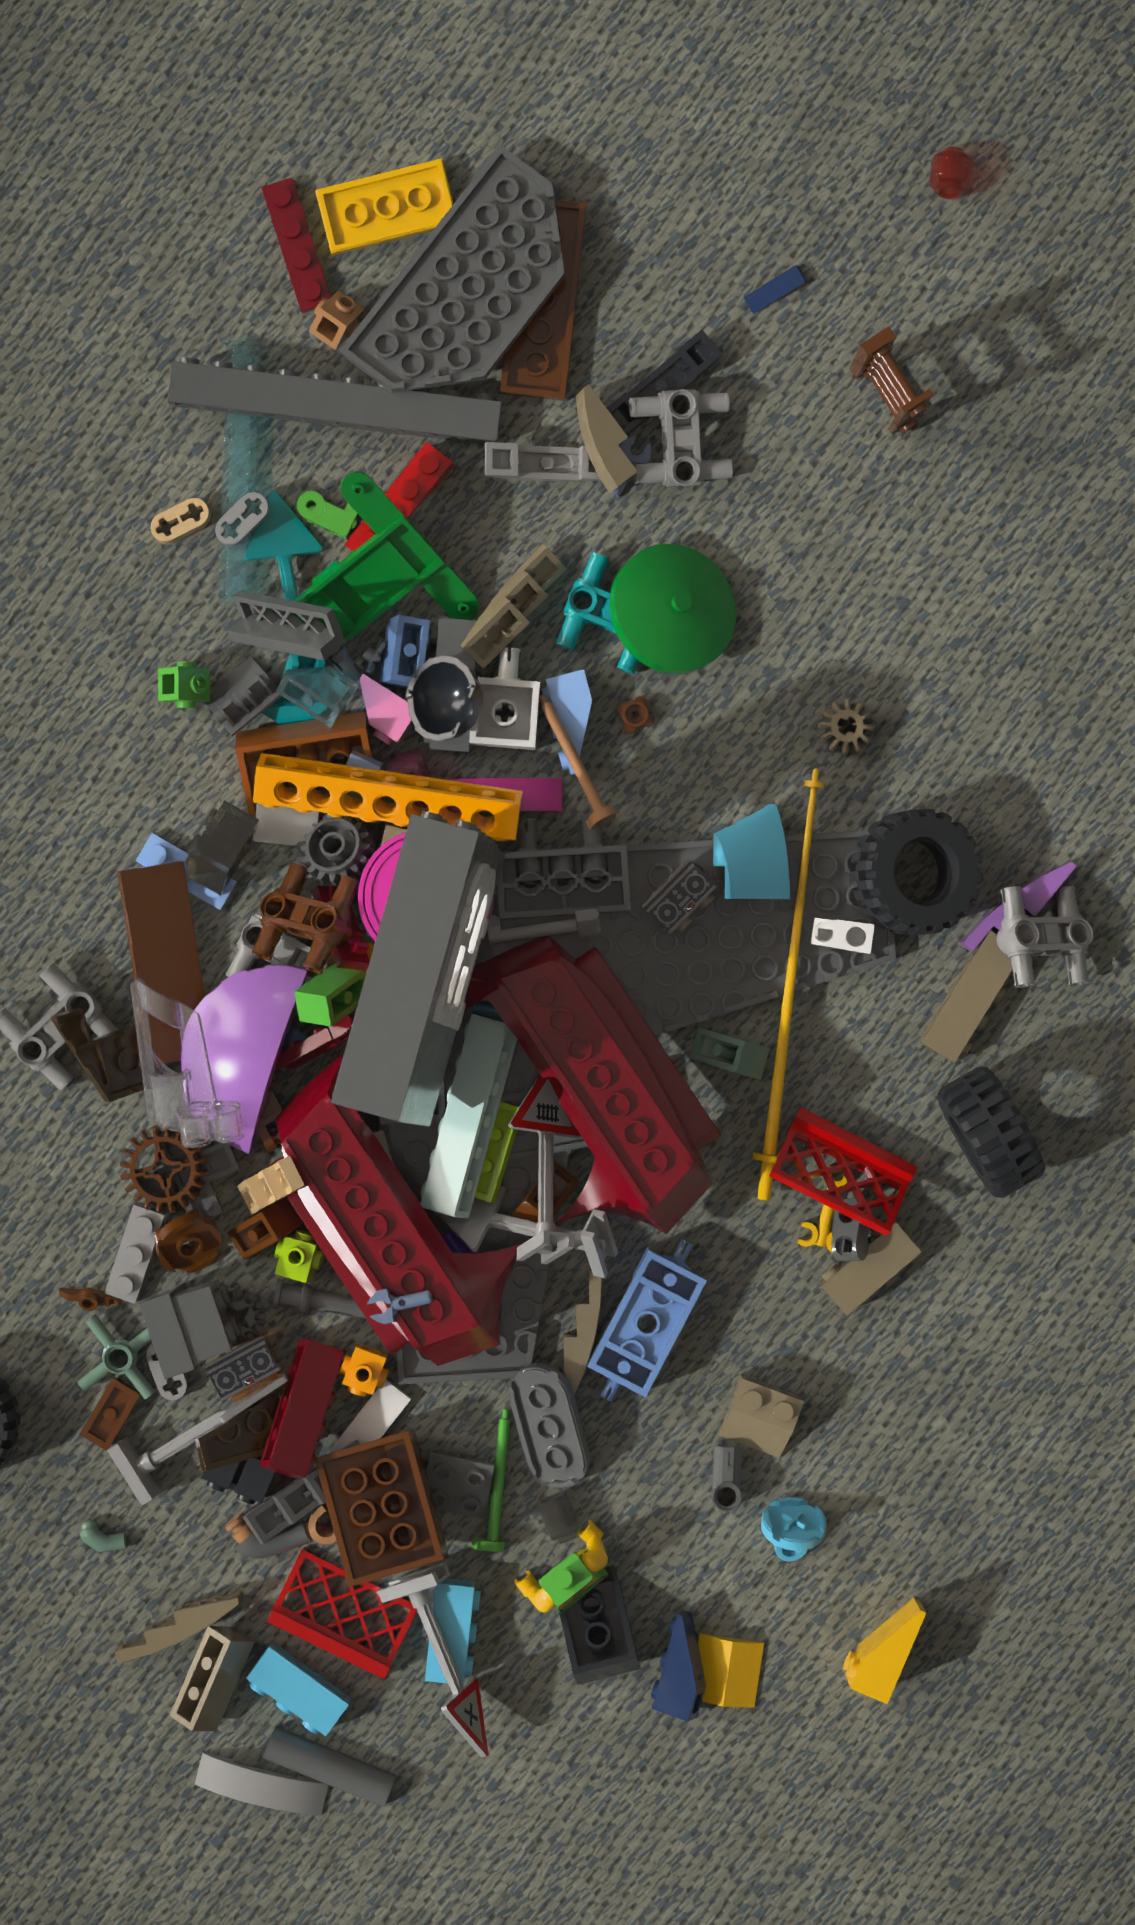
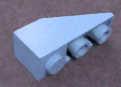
[541,669,592,776]

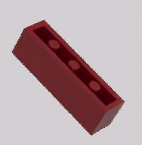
[259,1339,344,1478]

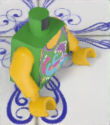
[514,1520,609,1614]

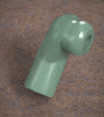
[80,1520,127,1552]

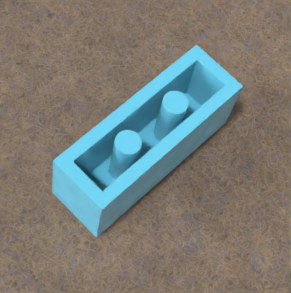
[425,1578,481,1685]
[246,1641,351,1736]

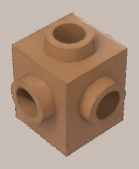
[309,291,365,350]

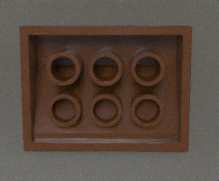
[315,1430,450,1587]

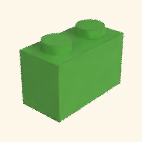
[294,964,366,1026]

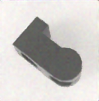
[832,1198,877,1262]

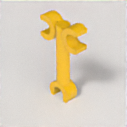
[797,1165,847,1253]

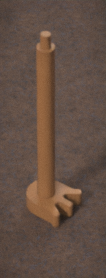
[539,694,617,830]

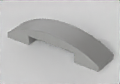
[485,442,601,481]
[195,1752,329,1815]

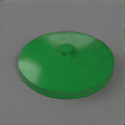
[610,544,736,674]

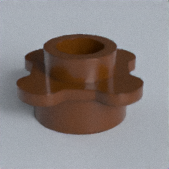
[617,696,654,734]

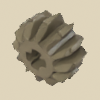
[818,699,874,755]

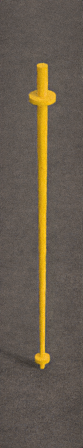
[752,768,824,1201]

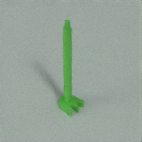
[471,1409,511,1552]

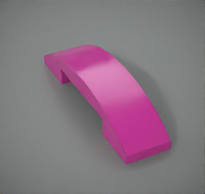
[444,778,562,812]

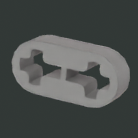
[215,492,269,547]
[146,1344,188,1401]

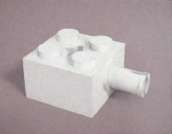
[469,647,540,750]

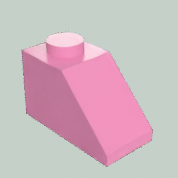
[360,674,413,745]

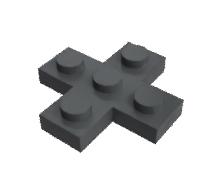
[142,1122,241,1218]

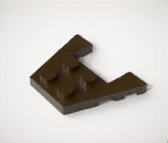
[51,1008,169,1102]

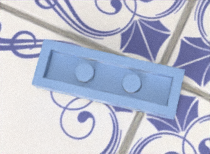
[136,833,237,910]

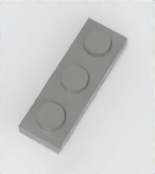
[105,1202,167,1304]

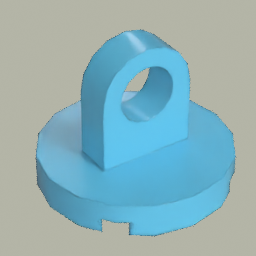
[761,1497,827,1562]

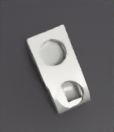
[811,918,874,954]

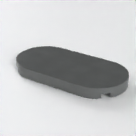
[509,1363,590,1489]

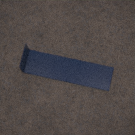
[744,265,808,314]

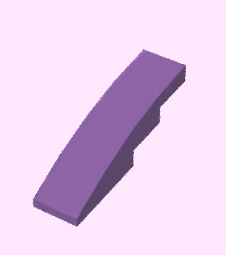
[959,862,1076,951]

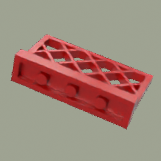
[769,1107,917,1236]
[267,1549,417,1679]

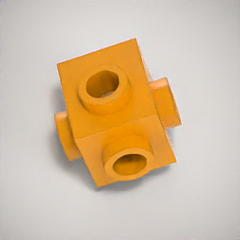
[339,1343,389,1397]

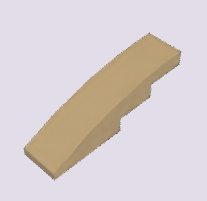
[237,1155,305,1215]

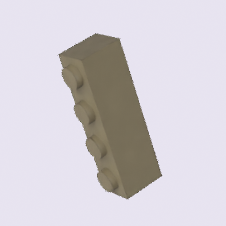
[918,930,1014,1063]

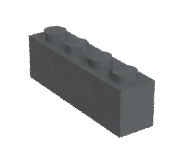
[424,618,477,754]

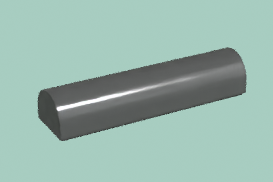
[263,1726,396,1807]

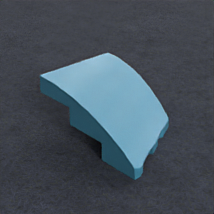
[713,804,790,899]

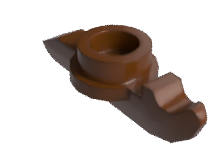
[59,1288,121,1311]

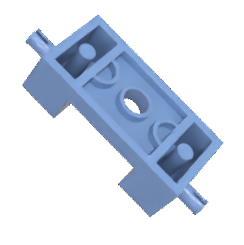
[587,1239,707,1402]

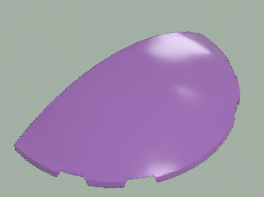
[181,965,308,1154]

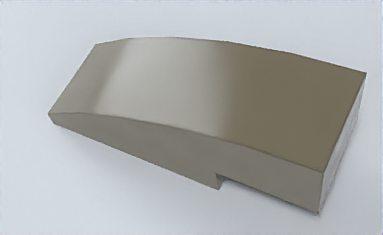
[576,384,638,494]

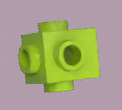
[274,1230,324,1283]

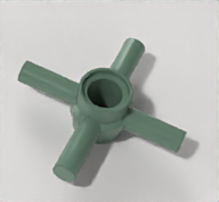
[77,1314,155,1399]

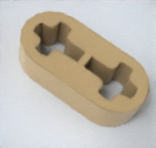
[150,498,211,545]

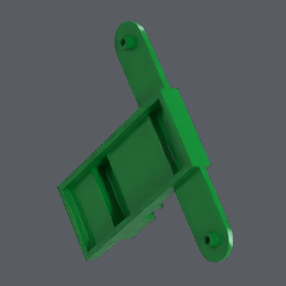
[293,471,479,644]

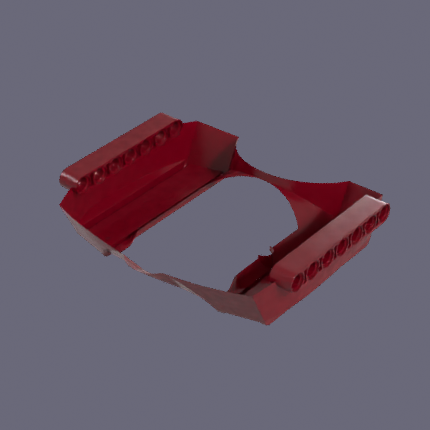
[269,936,721,1366]

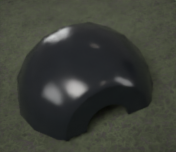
[405,655,484,741]

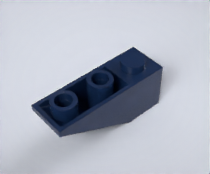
[651,1611,706,1722]

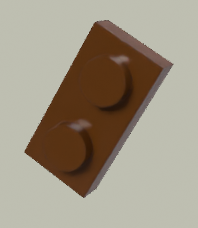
[79,1376,141,1451]

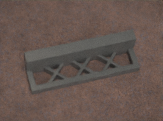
[227,590,345,660]

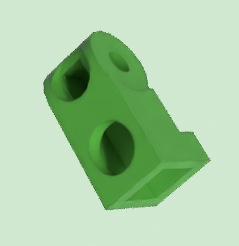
[297,491,360,540]

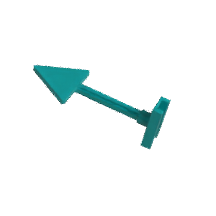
[244,490,325,686]

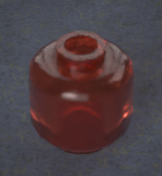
[929,147,974,199]

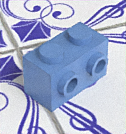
[379,615,430,689]

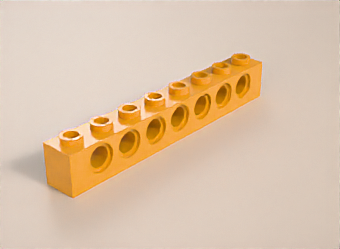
[253,753,523,841]

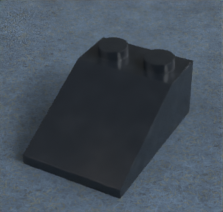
[559,1565,641,1685]

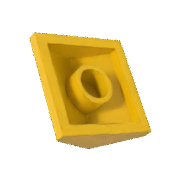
[698,1633,764,1708]

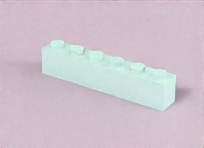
[420,1014,517,1219]

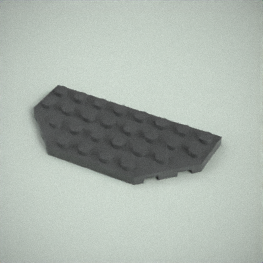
[339,145,565,393]

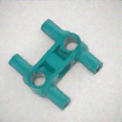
[556,552,640,675]

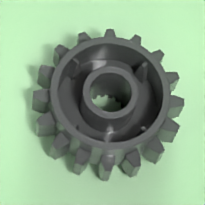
[300,816,374,887]

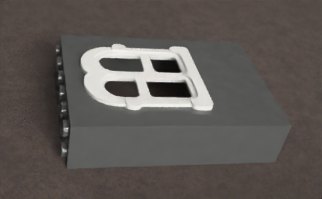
[330,811,505,1126]

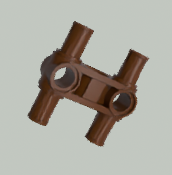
[252,863,360,974]

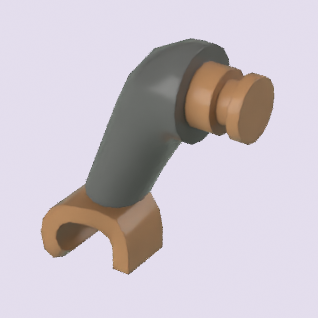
[224,1503,336,1559]

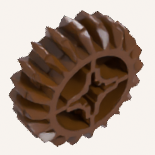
[120,1124,210,1213]

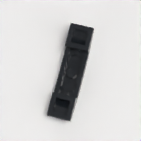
[607,329,723,435]

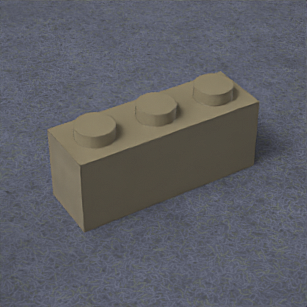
[819,1220,921,1316]
[169,1626,254,1731]

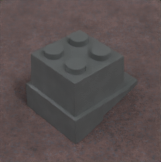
[139,1279,242,1379]

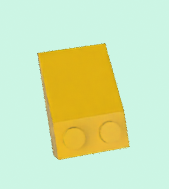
[843,1598,926,1704]

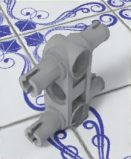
[629,389,733,487]
[996,886,1093,988]
[225,889,335,1015]
[0,962,118,1090]

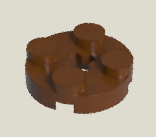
[155,1210,222,1273]

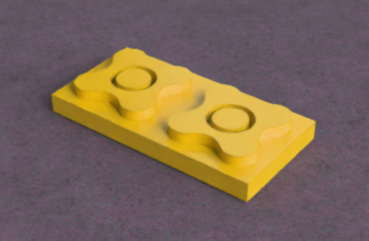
[315,158,454,256]

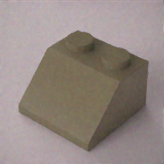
[718,1374,804,1458]

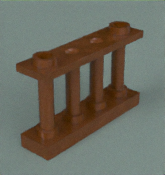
[849,326,933,434]

